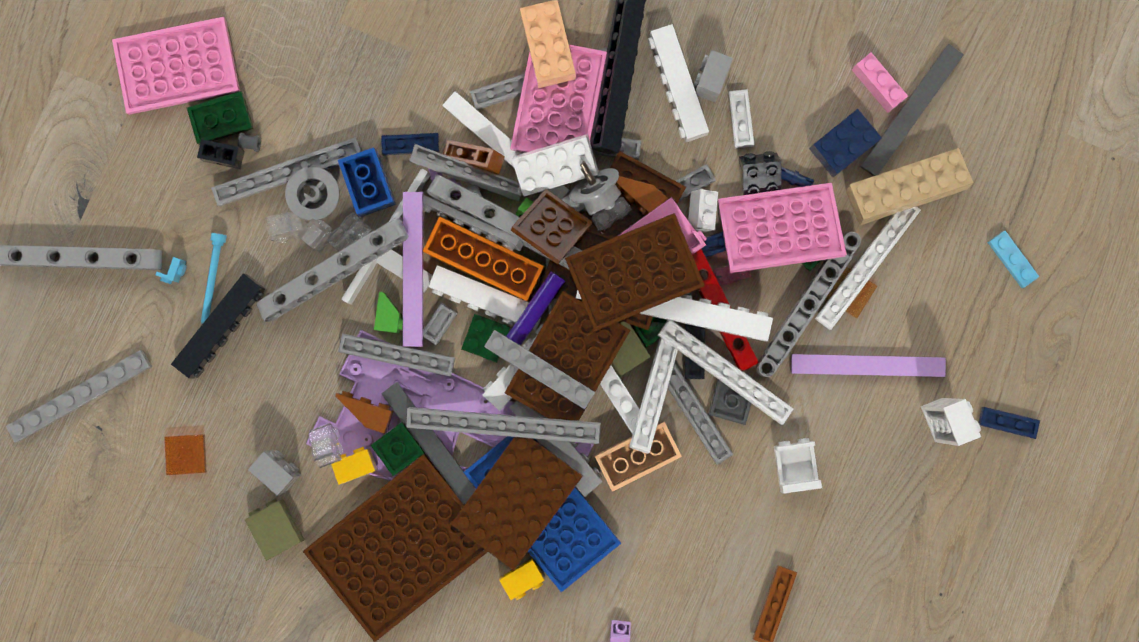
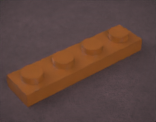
[752,565,797,642]

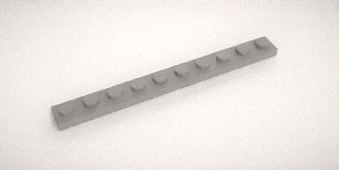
[407,407,601,444]

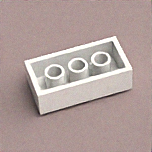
[512,134,599,196]
[921,398,981,446]

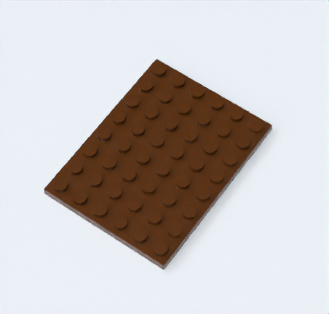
[303,454,488,642]

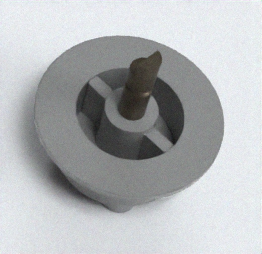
[570,161,621,215]
[285,167,339,221]

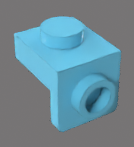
[155,257,187,284]

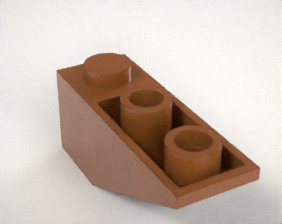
[615,176,668,216]
[335,391,394,433]

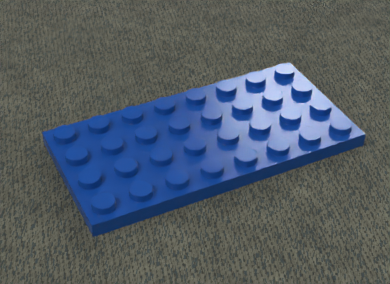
[463,436,621,592]

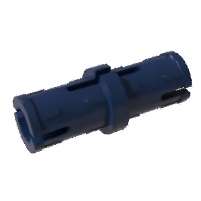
[781,166,814,187]

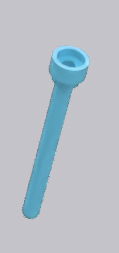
[201,233,227,324]

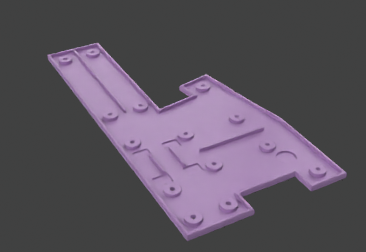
[306,330,594,480]

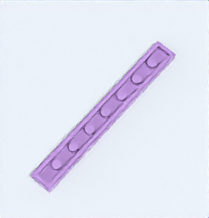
[403,192,423,347]
[791,354,946,377]

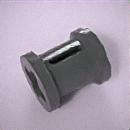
[238,132,262,152]

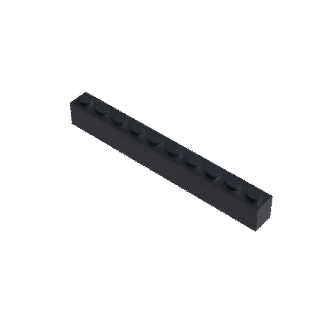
[591,0,646,154]

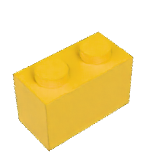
[331,446,378,485]
[499,558,545,600]

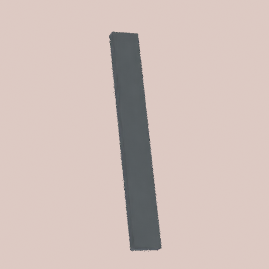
[860,44,964,176]
[381,382,476,505]

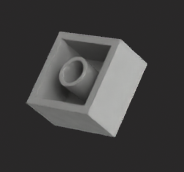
[693,50,733,102]
[248,450,301,496]

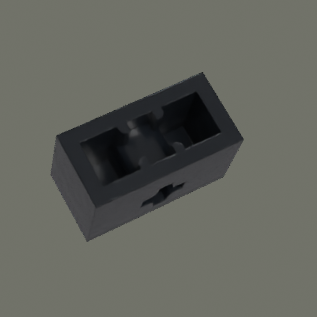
[197,139,245,170]

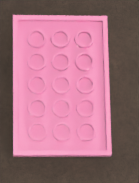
[112,17,240,115]
[510,45,607,153]
[717,183,846,273]

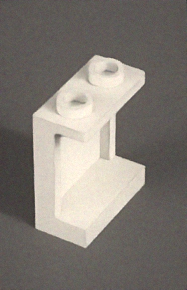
[774,438,822,494]

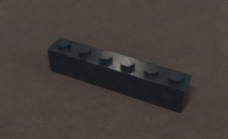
[171,273,266,379]

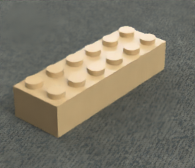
[846,148,973,225]

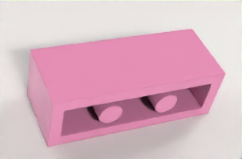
[852,52,908,113]

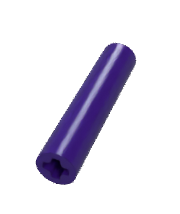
[506,271,565,346]

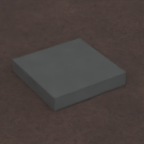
[708,379,752,425]

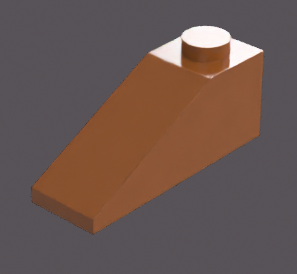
[443,140,505,174]

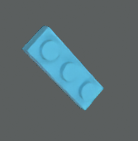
[987,231,1039,288]

